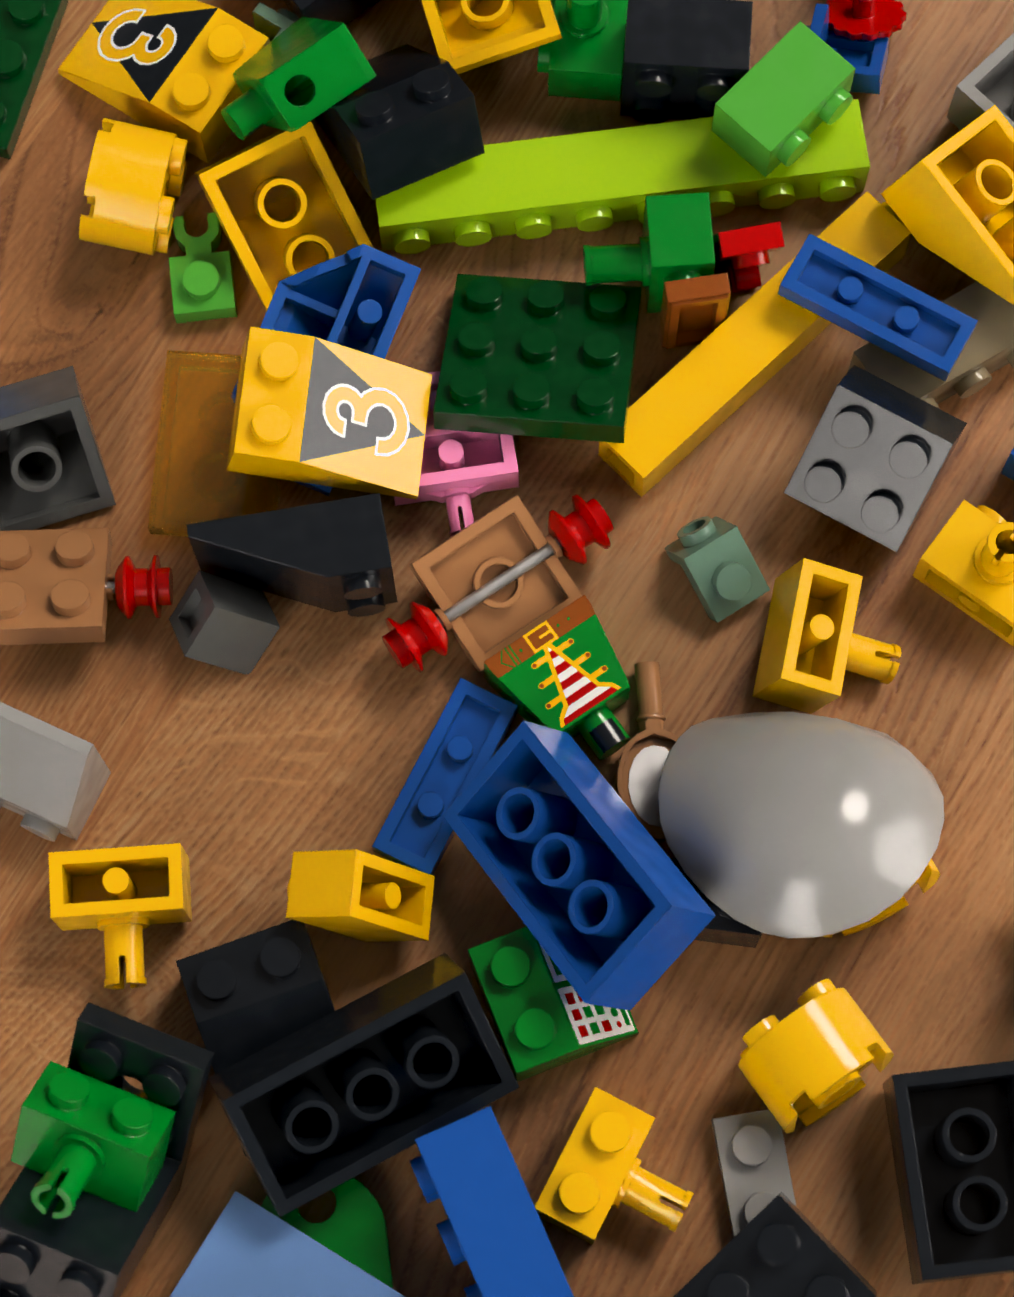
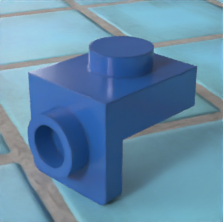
[806,3,889,94]

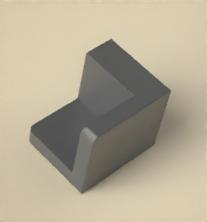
[169,570,280,674]

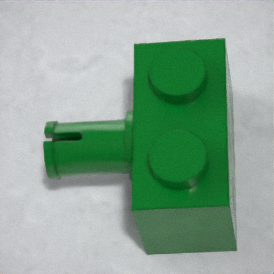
[537,0,628,101]
[583,192,715,313]
[11,1061,176,1219]

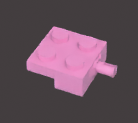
[394,371,519,537]

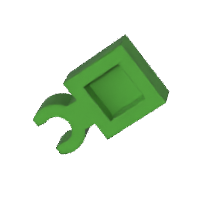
[168,212,238,323]

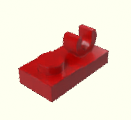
[713,221,785,293]

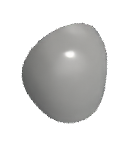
[658,712,944,939]

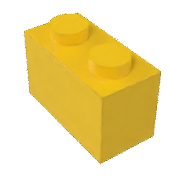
[286,849,435,942]

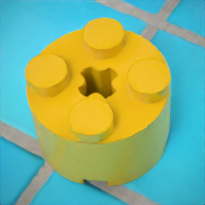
[79,118,188,255]
[738,978,894,1133]

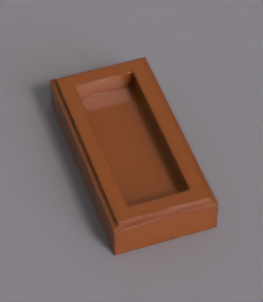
[659,273,731,349]

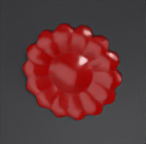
[826,0,906,41]

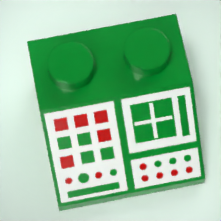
[467,926,639,1082]

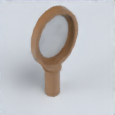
[616,661,678,842]

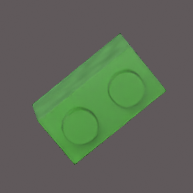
[711,21,856,178]

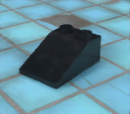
[315,44,485,200]
[186,493,397,617]
[176,920,336,1158]

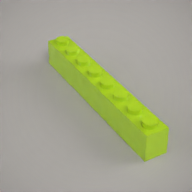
[375,99,870,254]

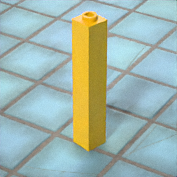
[598,191,911,497]

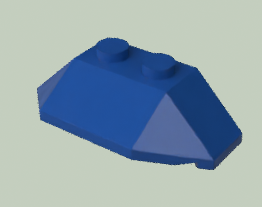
[231,244,421,496]

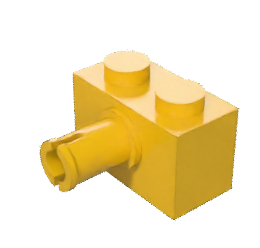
[913,499,1014,647]
[753,558,902,714]
[48,843,192,989]
[535,1087,694,1245]

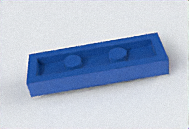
[778,234,978,381]
[372,678,518,875]

